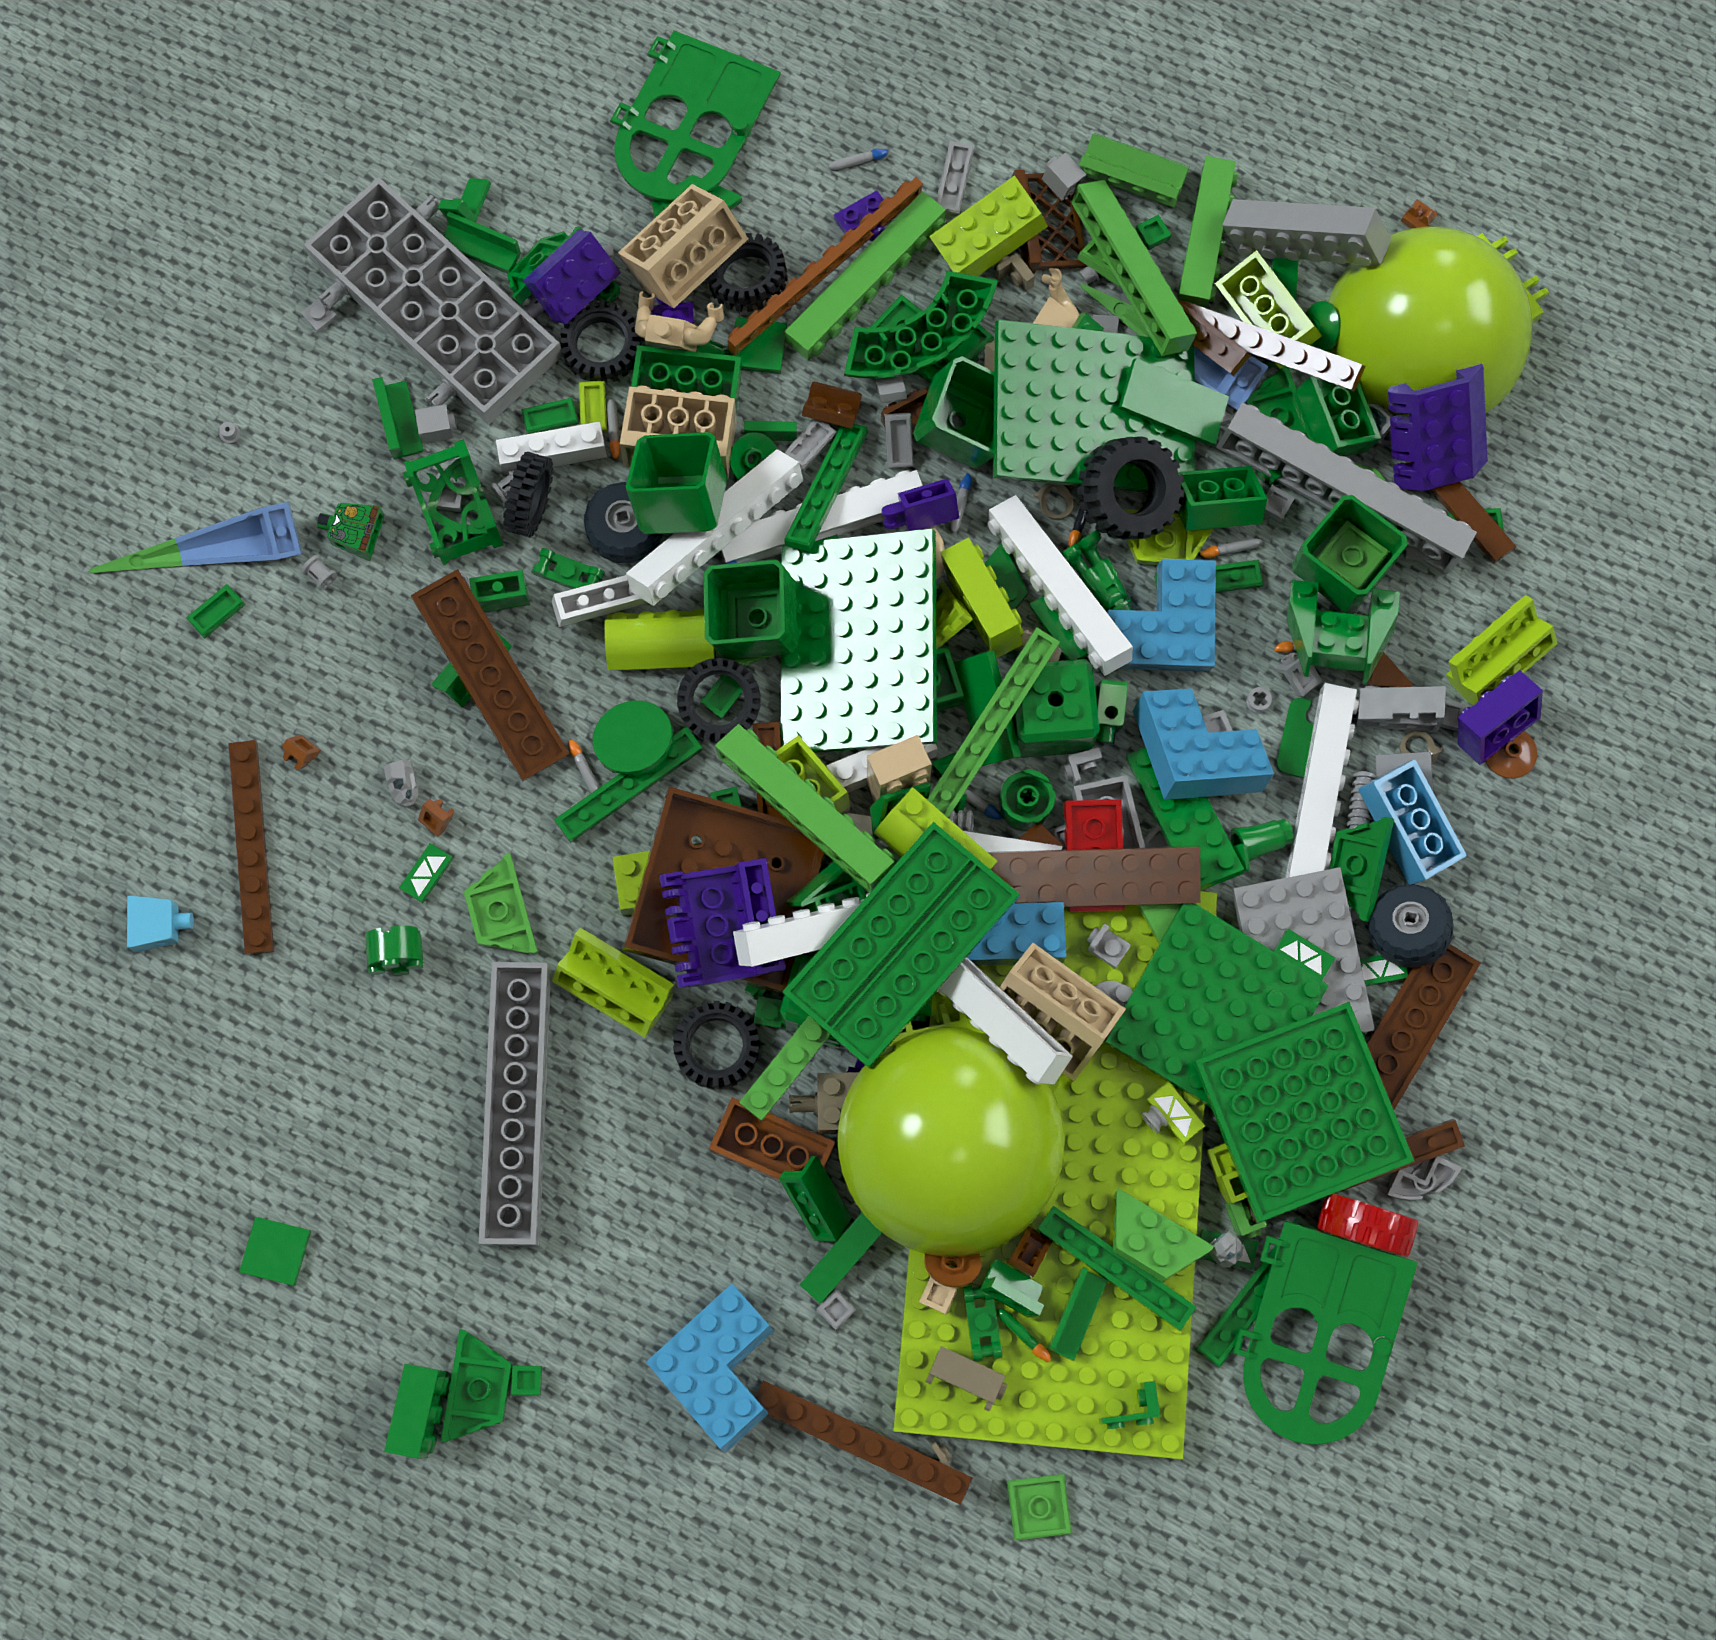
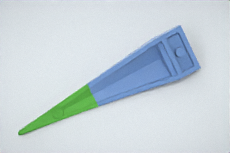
[1080,284,1268,411]
[88,501,302,573]

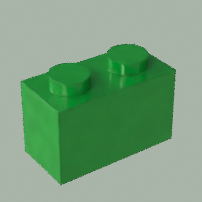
[469,570,530,612]

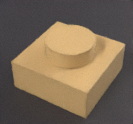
[919,1277,958,1315]

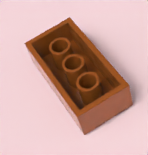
[709,1097,835,1183]

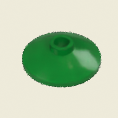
[1306,301,1341,352]
[730,433,777,480]

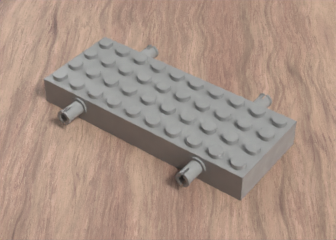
[304,177,563,425]

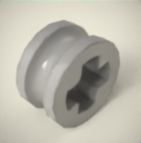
[1246,687,1272,714]
[1141,1105,1168,1134]

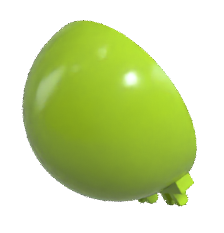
[1328,226,1549,416]
[838,1002,1065,1257]

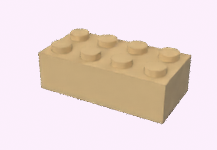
[867,735,932,803]

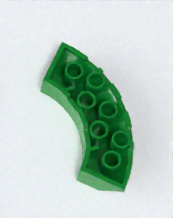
[844,271,998,379]

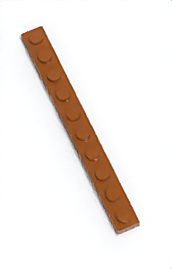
[728,177,923,356]

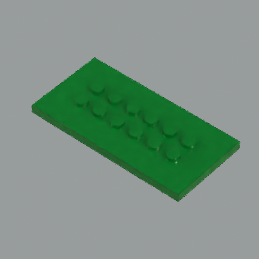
[783,821,1020,1068]

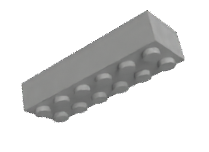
[1222,199,1391,266]

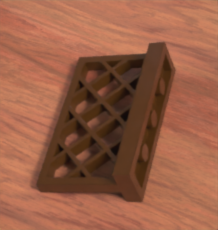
[1011,170,1087,274]

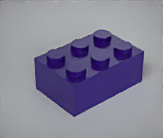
[523,230,621,324]
[1457,670,1543,765]

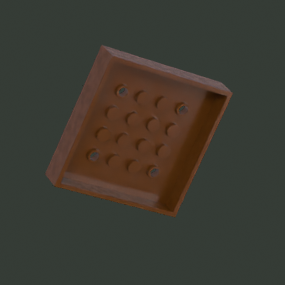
[622,786,824,995]

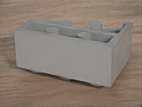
[1356,686,1446,733]

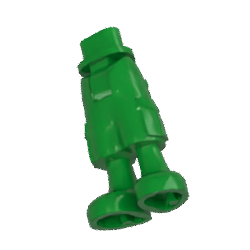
[1061,530,1134,612]

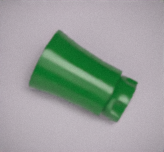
[1231,819,1294,862]

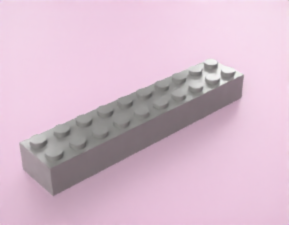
[1216,403,1477,575]
[479,962,551,1247]

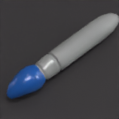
[828,148,889,170]
[950,473,972,533]
[964,789,1002,820]

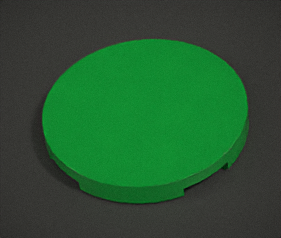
[592,700,674,776]

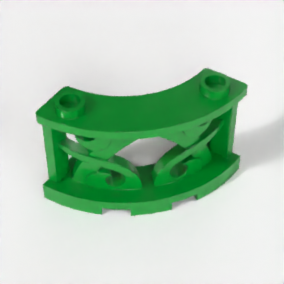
[402,439,503,566]

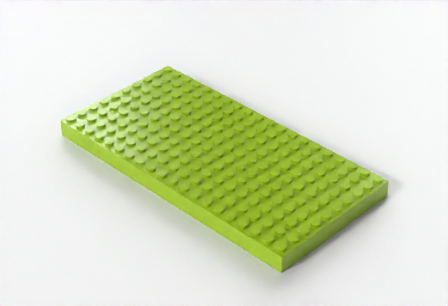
[893,891,1217,1459]

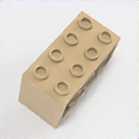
[618,184,748,308]
[620,386,737,479]
[999,943,1126,1081]

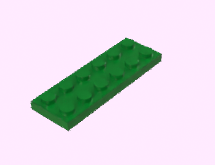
[1126,747,1244,891]

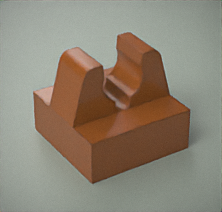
[1401,199,1438,229]
[282,734,321,770]
[418,799,454,837]

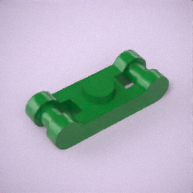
[531,548,605,589]
[963,1285,1002,1362]

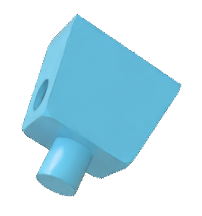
[127,896,194,952]

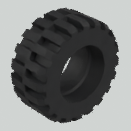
[1077,436,1185,540]

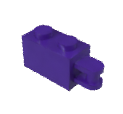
[882,478,959,531]

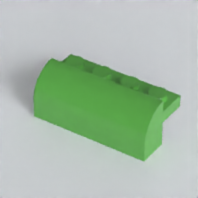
[1079,133,1190,207]

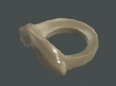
[1034,483,1074,520]
[1399,731,1443,765]

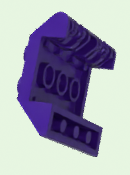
[1388,364,1488,491]
[659,858,786,988]

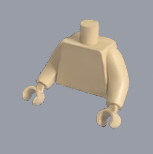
[1033,268,1080,328]
[635,291,724,352]

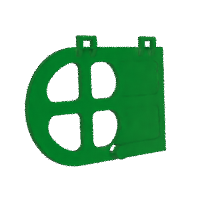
[610,30,781,203]
[1233,1220,1418,1444]

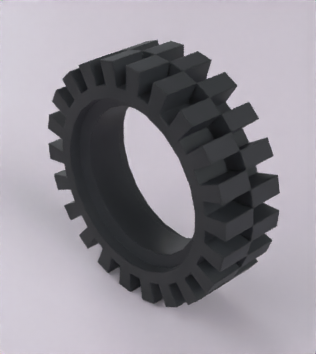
[707,233,788,312]
[559,300,642,383]
[503,451,553,538]
[677,658,761,742]
[673,1001,760,1089]

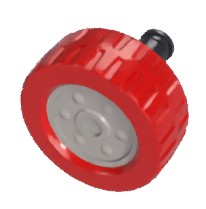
[1317,1193,1418,1257]

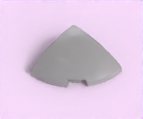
[1387,1156,1462,1200]

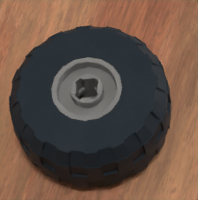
[584,482,663,564]
[1369,884,1454,968]

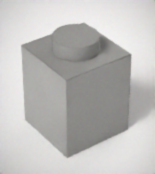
[1042,152,1086,201]
[415,405,457,444]

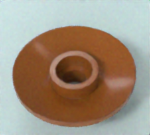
[1485,731,1537,779]
[924,1253,982,1287]

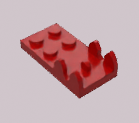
[1063,799,1125,912]

